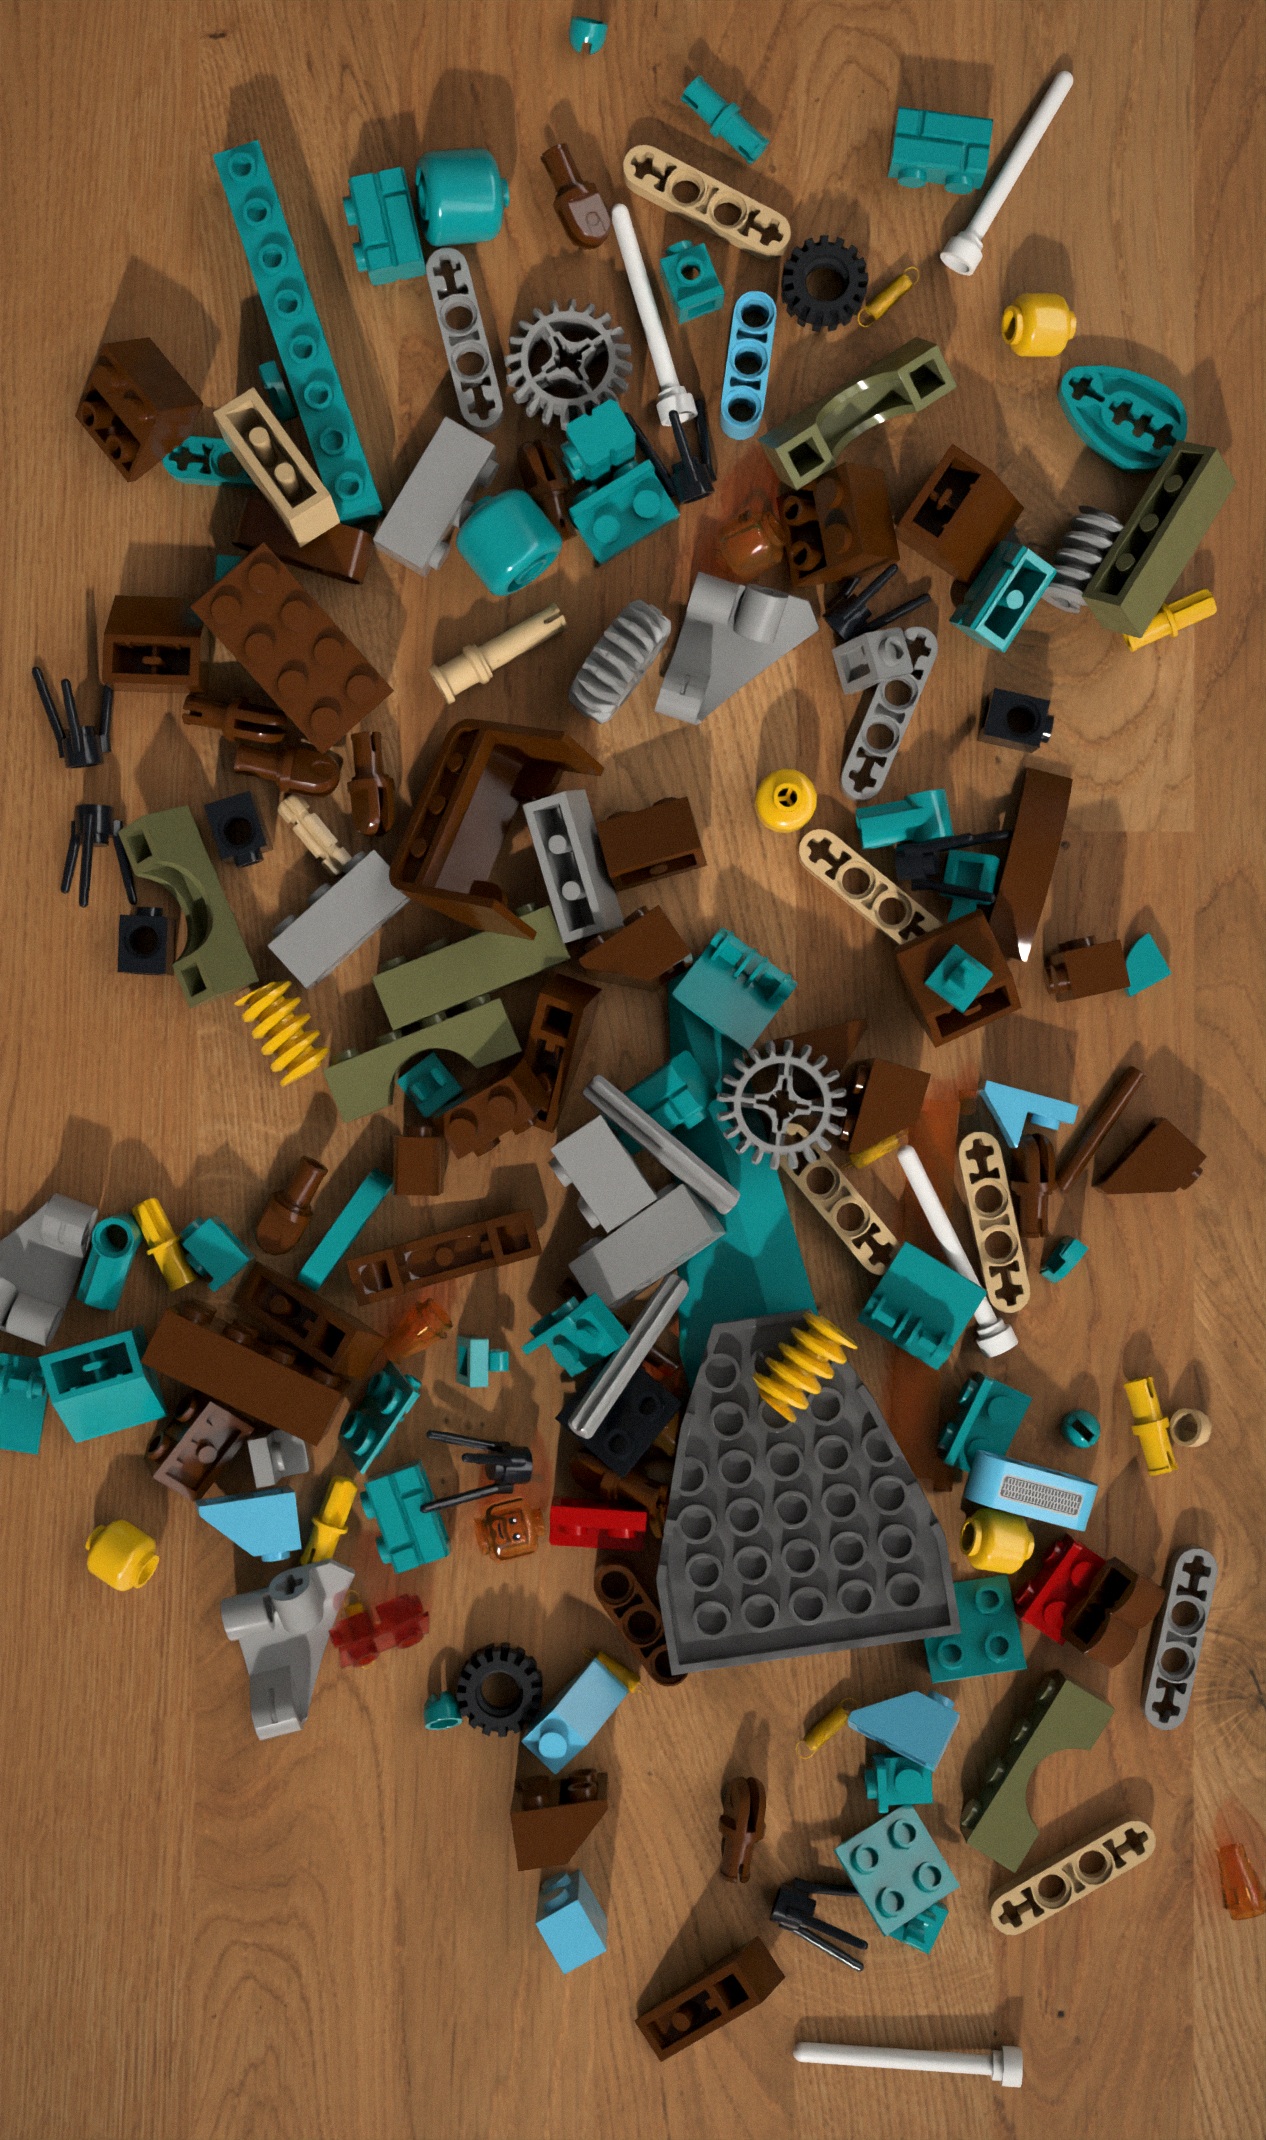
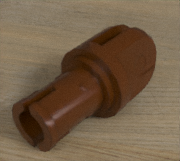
[540,143,611,250]
[517,439,577,542]
[182,694,287,743]
[347,731,395,837]
[234,744,340,798]
[1010,1133,1057,1238]
[254,1156,328,1256]
[569,1446,669,1514]
[718,1776,766,1883]

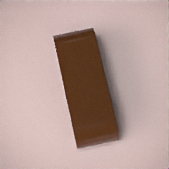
[231,496,375,585]
[594,1556,688,1686]

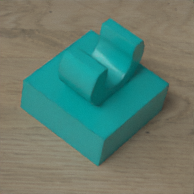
[924,944,994,1013]
[396,1052,463,1118]
[456,1334,509,1388]
[888,1902,949,1954]

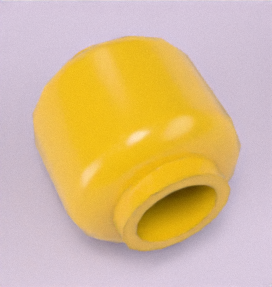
[1001,293,1076,357]
[754,768,817,833]
[959,1508,1034,1574]
[85,1519,159,1591]

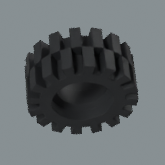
[781,235,869,332]
[456,1642,543,1737]

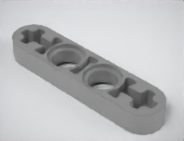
[426,248,504,433]
[839,626,938,803]
[1140,1544,1218,1730]

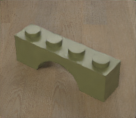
[757,337,957,490]
[118,805,259,1009]
[322,993,523,1123]
[959,1668,1115,1873]

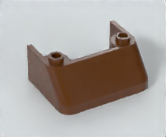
[389,719,604,941]

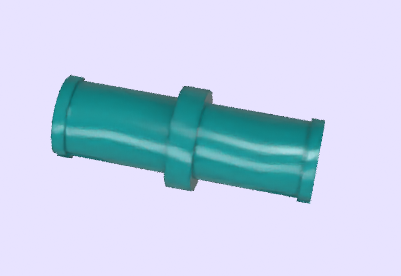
[680,75,770,165]

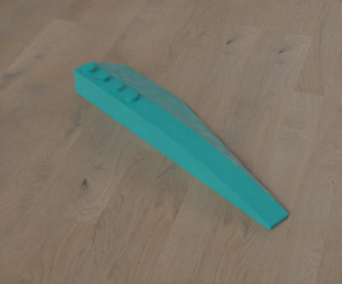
[668,955,819,1393]

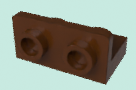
[144,1389,255,1502]

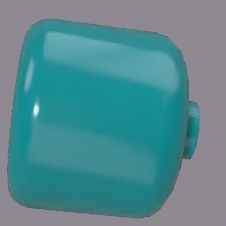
[415,147,509,247]
[456,489,562,596]

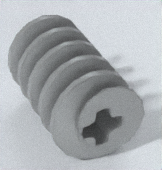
[1041,505,1124,614]

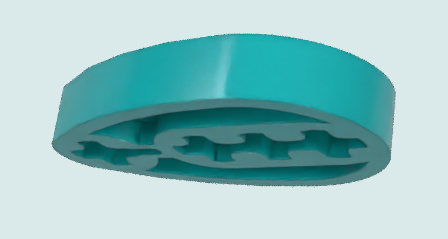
[1057,365,1188,475]

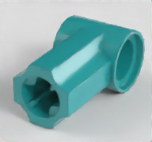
[855,789,954,850]
[76,1213,144,1311]

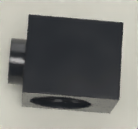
[977,688,1054,753]
[204,791,273,868]
[117,907,176,976]

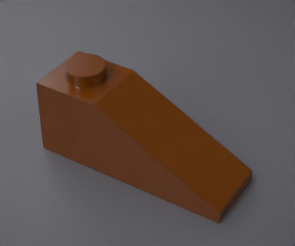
[524,973,602,1133]
[234,1261,387,1380]
[634,1936,785,2062]

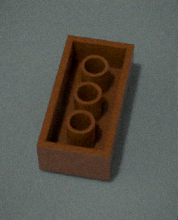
[189,541,394,755]
[141,1298,352,1447]

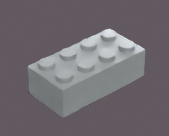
[548,1113,658,1233]

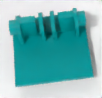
[671,927,798,1052]
[857,1240,988,1371]
[0,1352,49,1455]
[338,1360,422,1474]
[924,1574,1027,1684]
[833,1804,960,1937]

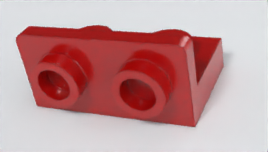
[549,1496,647,1551]
[1014,1533,1107,1646]

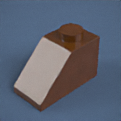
[773,1018,868,1100]
[1092,1117,1207,1195]

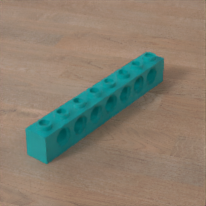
[213,140,386,527]

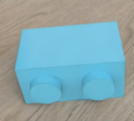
[535,1869,607,1975]

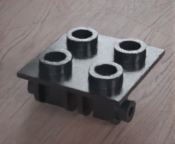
[555,1351,683,1479]

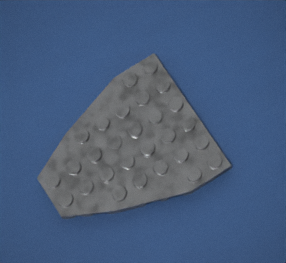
[656,1308,961,1675]

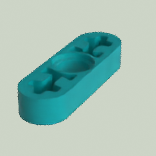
[162,436,259,490]
[297,1167,392,1293]

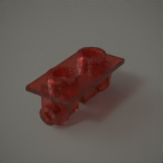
[328,1593,429,1669]

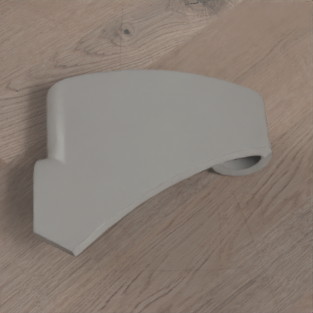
[654,572,820,725]
[0,1193,98,1347]
[220,1558,355,1741]

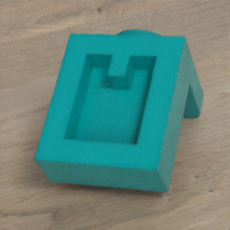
[864,1752,933,1813]

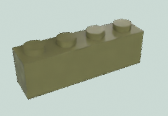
[1082,440,1236,638]
[372,902,571,1031]

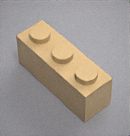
[213,387,340,548]

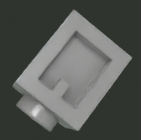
[832,627,913,695]
[247,1428,310,1488]

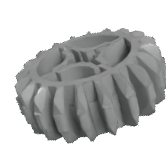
[504,298,633,431]
[568,599,671,724]
[716,1039,847,1170]

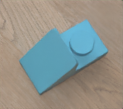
[977,1080,1079,1148]

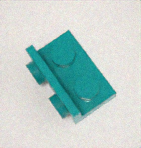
[569,459,680,567]
[521,1292,631,1378]
[936,1372,1032,1473]

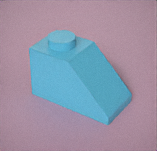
[195,1486,302,1562]
[521,1657,629,1775]
[847,1690,960,1772]

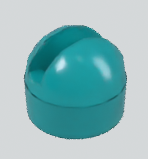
[569,16,608,55]
[1060,1409,1101,1449]
[423,1691,463,1730]

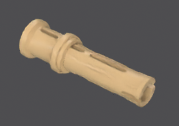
[428,603,569,704]

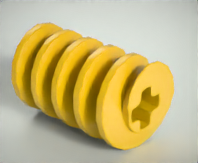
[234,980,330,1087]
[752,1312,858,1423]

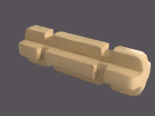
[277,794,352,877]

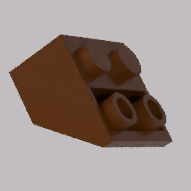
[75,337,204,482]
[895,444,1024,588]
[776,462,900,588]
[102,595,210,695]
[578,905,694,992]
[893,908,1022,1048]
[835,1058,931,1154]
[510,1768,609,1871]

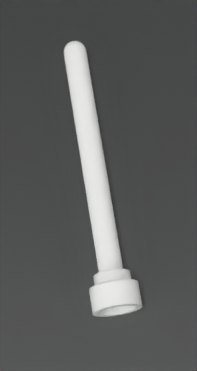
[940,71,1073,276]
[610,203,698,426]
[897,1145,1019,1358]
[793,2042,1023,2087]

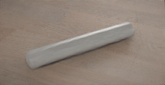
[582,1075,740,1214]
[568,1273,689,1439]

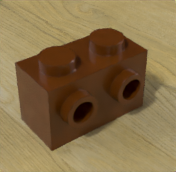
[595,796,708,892]
[1043,935,1131,1003]
[432,1058,549,1160]

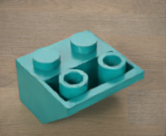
[38,1325,169,1443]

